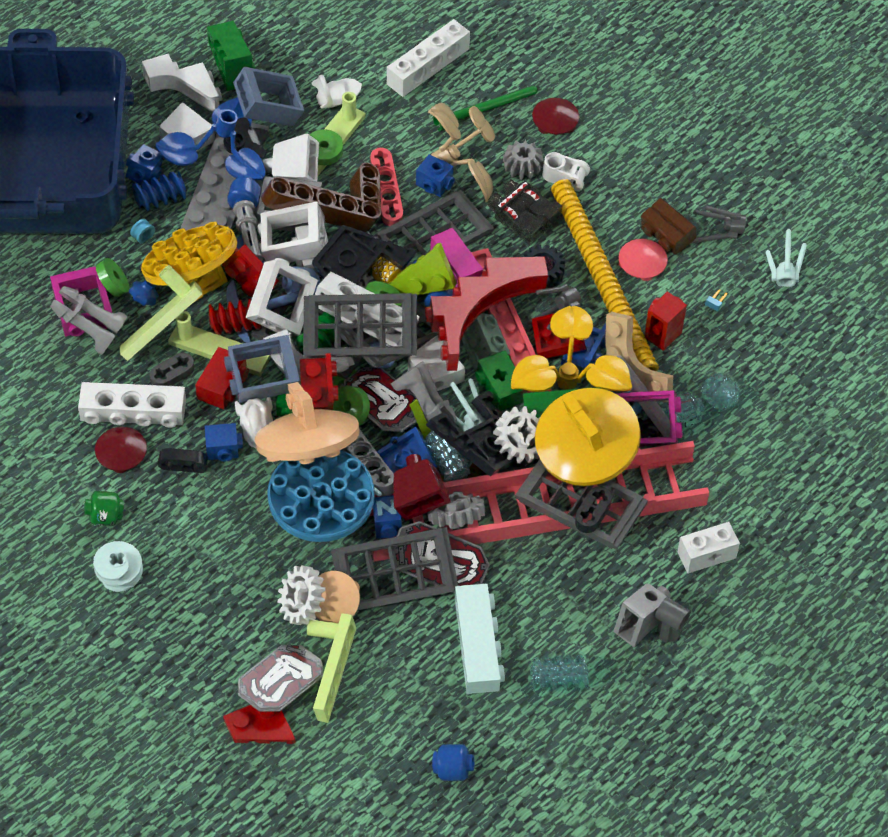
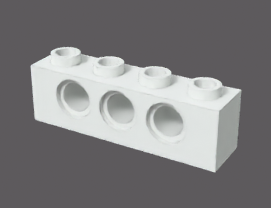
[387,19,470,97]
[315,272,420,346]
[78,382,186,427]

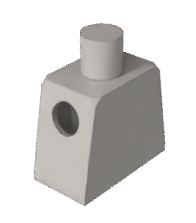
[613,584,671,647]

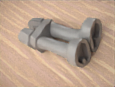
[50,286,128,355]
[391,361,457,423]

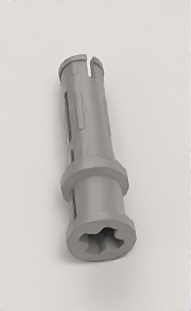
[233,200,262,262]

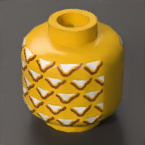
[372,257,407,284]

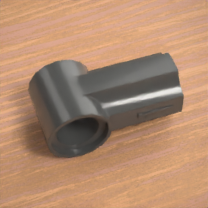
[655,597,691,643]

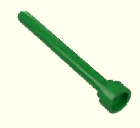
[433,86,538,132]

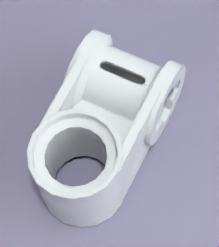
[542,152,590,191]

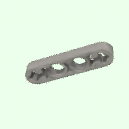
[342,430,394,496]

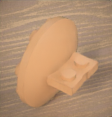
[255,382,360,464]

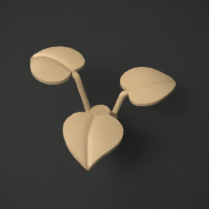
[428,103,495,203]

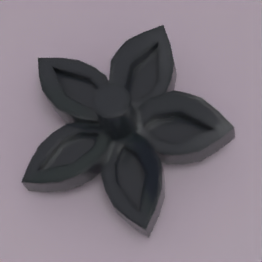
[637,417,660,438]

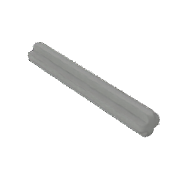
[617,355,670,437]

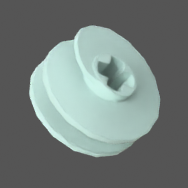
[93,541,143,592]

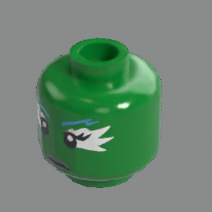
[84,491,124,526]

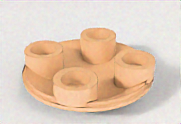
[315,571,360,623]

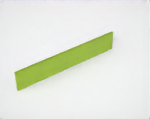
[410,399,434,443]

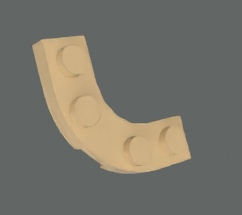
[606,312,673,402]

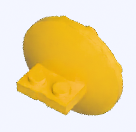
[141,222,237,303]
[535,388,641,486]

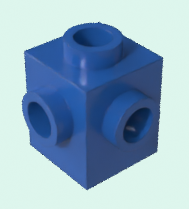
[125,144,164,184]
[416,154,455,197]

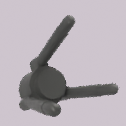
[692,206,746,243]
[528,284,581,330]

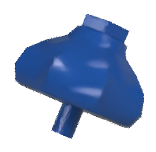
[129,280,159,306]

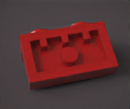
[299,353,338,410]

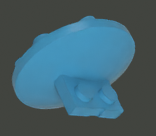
[267,450,374,542]

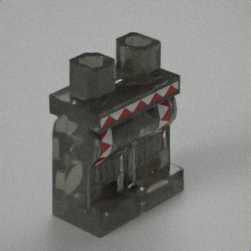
[488,179,562,246]

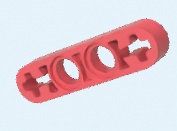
[370,148,403,226]

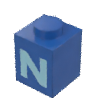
[373,495,402,539]

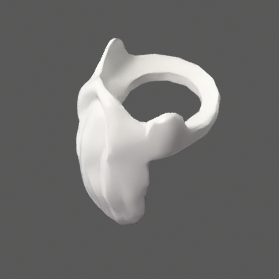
[312,75,362,109]
[235,397,273,448]

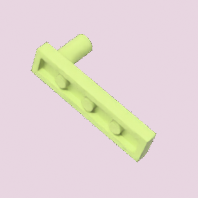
[317,92,366,177]
[119,265,202,361]
[168,311,271,377]
[307,613,356,723]

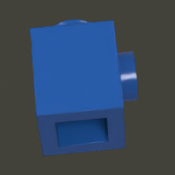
[205,423,243,462]

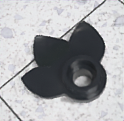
[223,117,268,158]

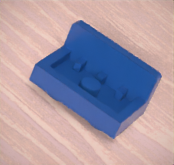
[561,323,606,372]

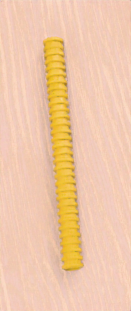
[551,179,659,371]

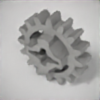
[428,492,485,529]

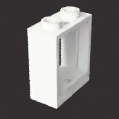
[258,201,325,262]
[246,258,318,337]

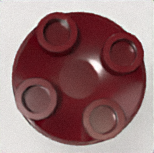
[532,98,579,134]
[95,427,147,473]

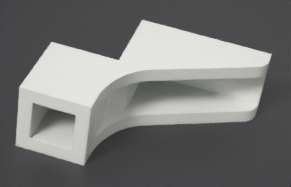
[142,54,222,111]

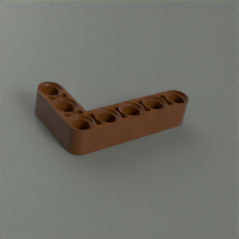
[261,162,381,232]

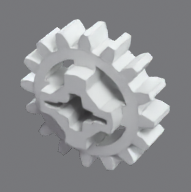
[493,406,540,463]
[278,565,325,625]

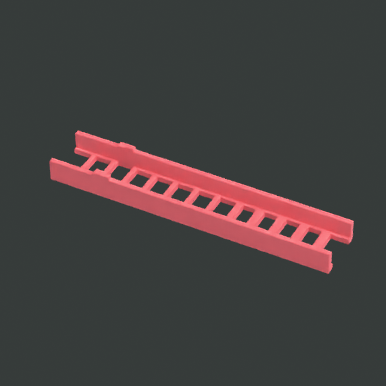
[369,441,709,562]

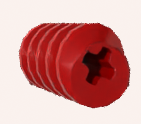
[208,299,262,335]

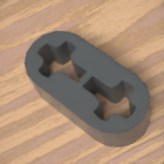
[150,353,194,386]

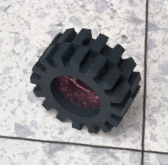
[522,245,565,288]

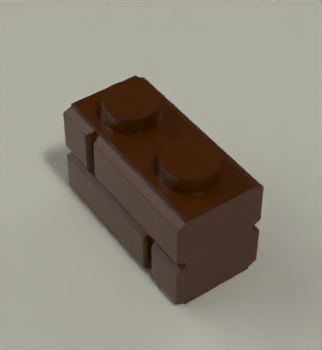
[641,198,697,255]

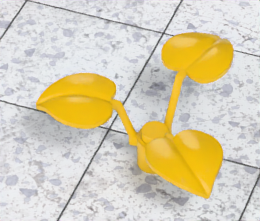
[511,306,632,392]

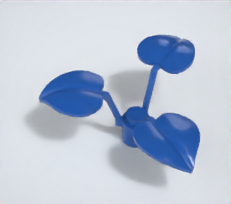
[155,97,265,180]

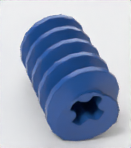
[132,171,186,211]

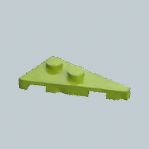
[389,243,457,295]

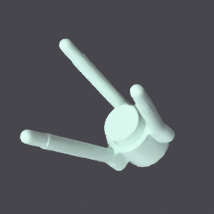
[766,229,807,287]
[450,378,486,431]

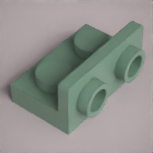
[462,313,510,370]

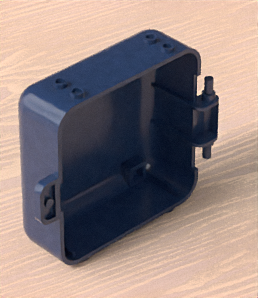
[0,29,134,234]

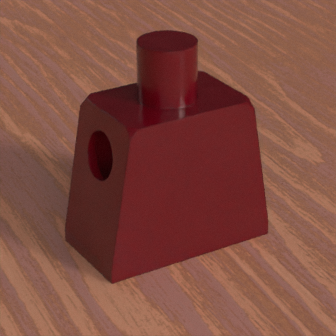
[394,454,451,521]

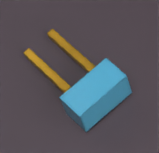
[705,290,727,311]

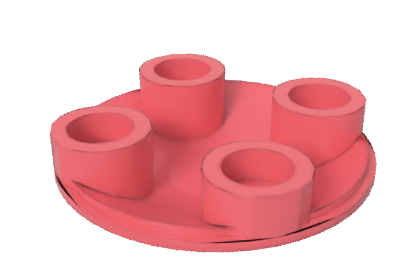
[619,239,668,281]

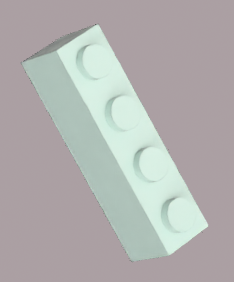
[455,584,505,694]

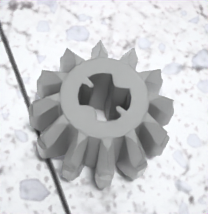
[503,139,544,180]

